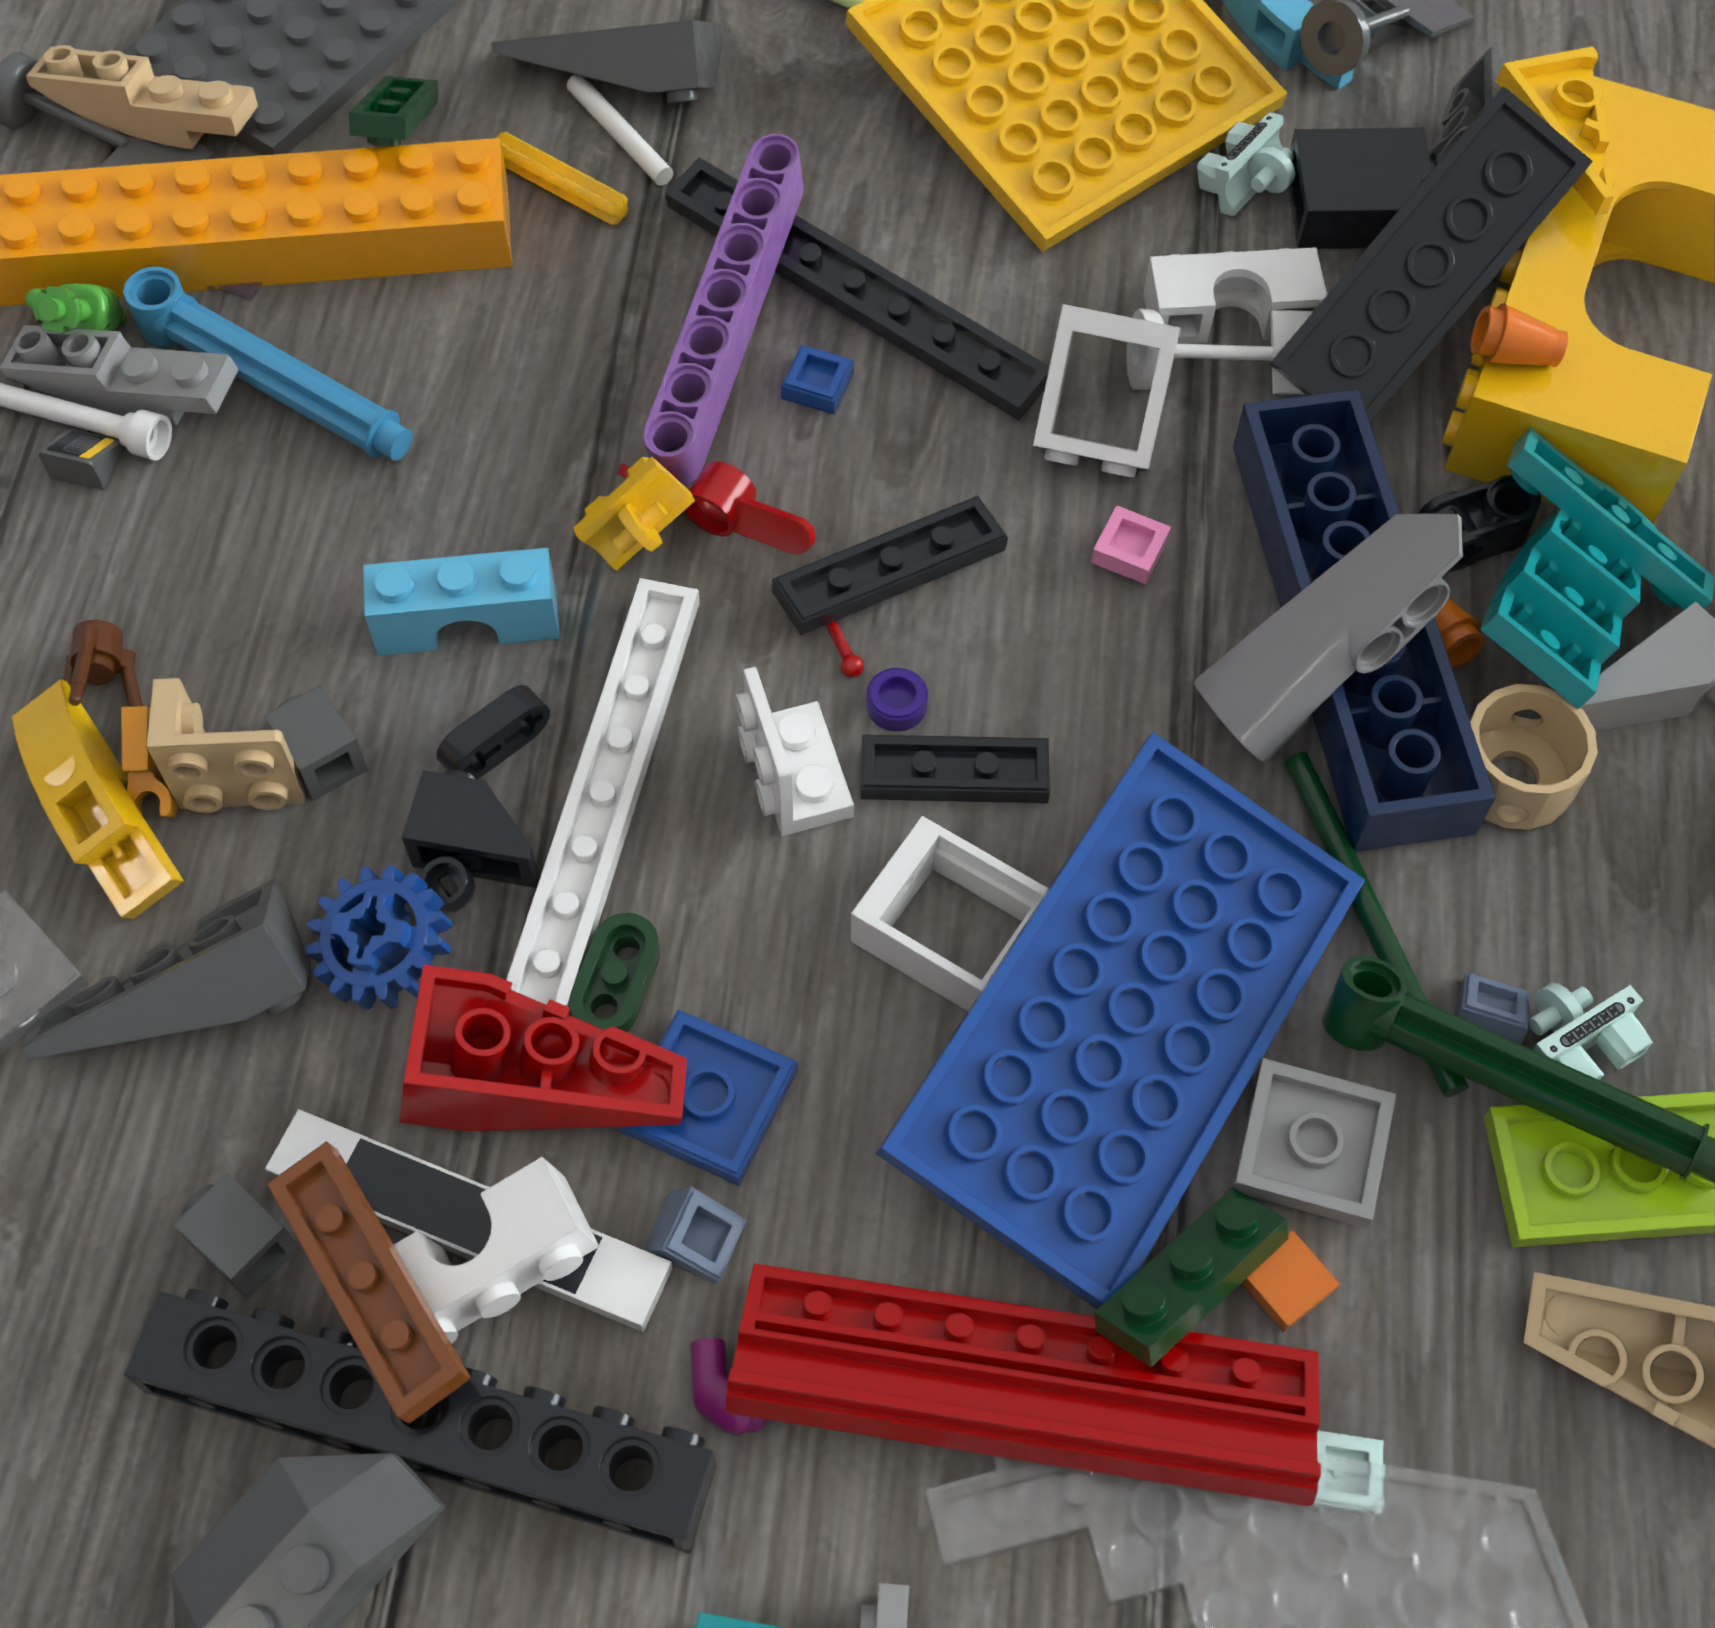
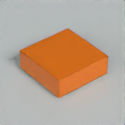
[1242,1230,1340,1333]

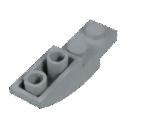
[0,325,239,425]

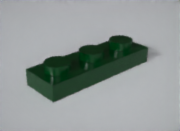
[349,76,438,146]
[1094,1188,1289,1367]

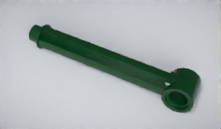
[1322,956,1715,1184]

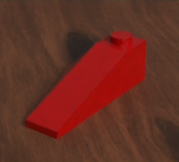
[399,964,687,1131]

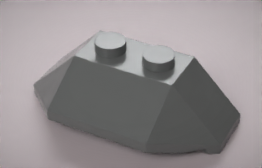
[171,1453,446,1628]

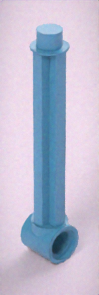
[123,267,413,461]

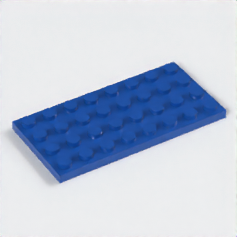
[875,732,1365,1309]

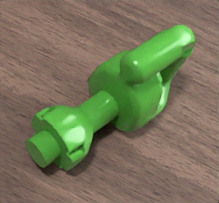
[25,283,126,334]

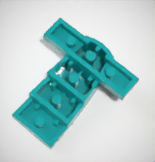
[1480,427,1715,709]

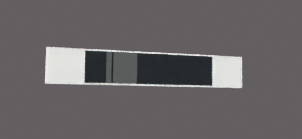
[265,1109,673,1332]

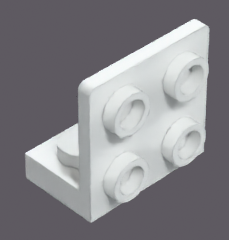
[735,666,854,836]

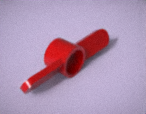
[617,461,816,555]

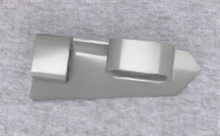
[1194,514,1463,763]

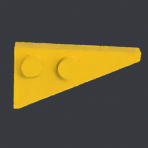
[1496,46,1615,215]

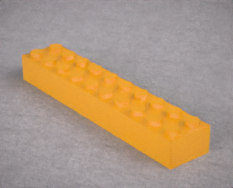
[0,138,512,306]

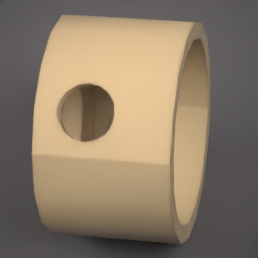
[1470,684,1598,830]

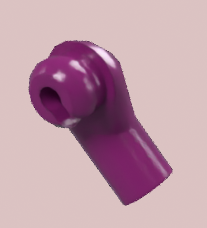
[690,1338,767,1435]

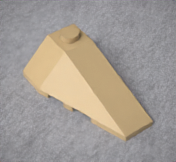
[1524,1272,1715,1449]

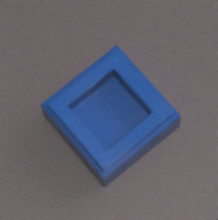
[781,345,854,415]

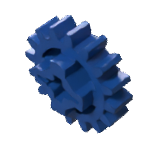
[305,865,453,1010]

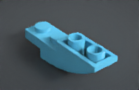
[1223,0,1355,90]

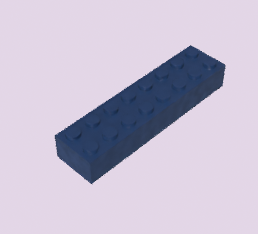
[1233,389,1496,852]

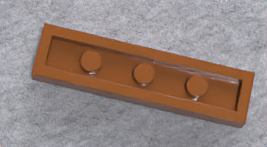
[267,1141,471,1423]

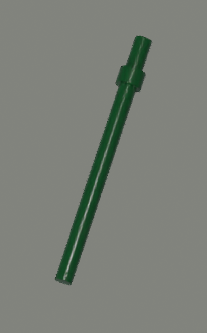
[1285,752,1469,1097]

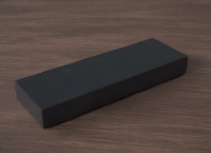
[861,734,1050,803]

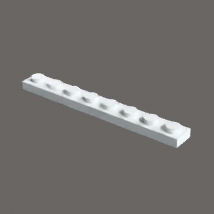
[506,578,700,1015]

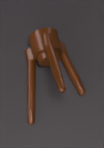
[63,620,143,707]

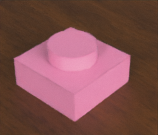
[1091,505,1171,584]

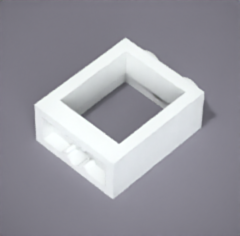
[1033,304,1180,478]
[851,816,1048,1011]

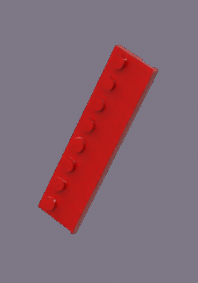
[725,1263,1321,1506]

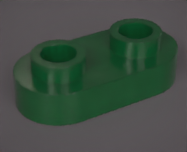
[569,913,660,1033]

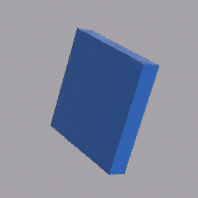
[617,1009,798,1186]

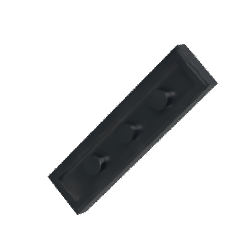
[771,496,1008,635]

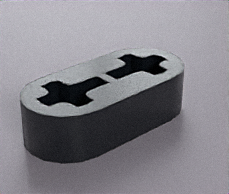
[437,685,550,779]

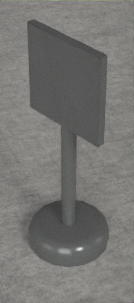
[1300,0,1474,76]
[0,52,216,167]

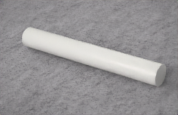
[567,74,673,186]

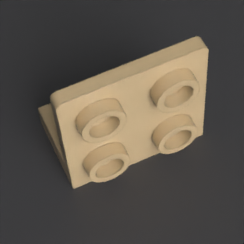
[147,678,306,813]

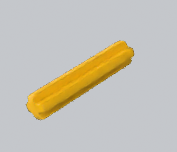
[497,132,629,225]

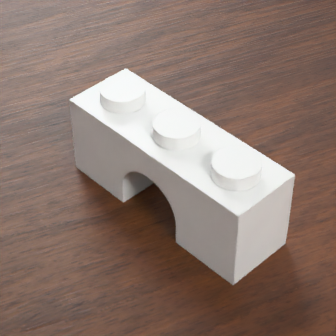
[1143,248,1327,344]
[394,1157,599,1344]

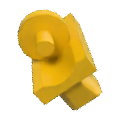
[573,457,695,571]

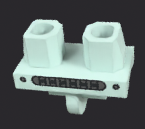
[1197,112,1295,217]
[1528,983,1653,1080]

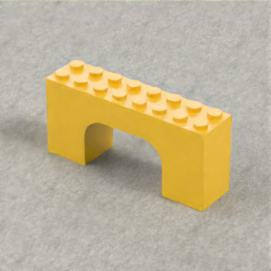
[1441,76,1715,524]

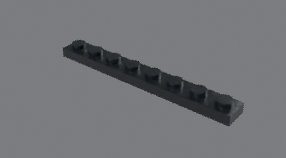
[665,157,1050,420]

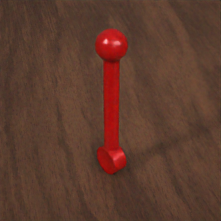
[825,621,864,678]

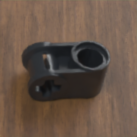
[1418,475,1541,571]

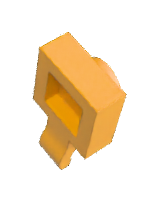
[121,706,178,818]

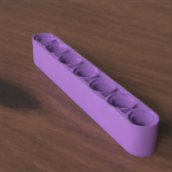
[643,134,804,486]

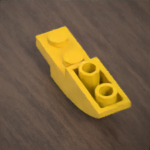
[12,679,184,919]

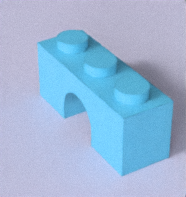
[363,548,560,656]

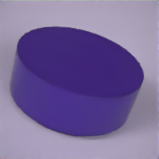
[866,668,928,731]

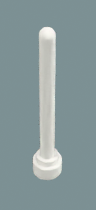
[0,383,172,461]

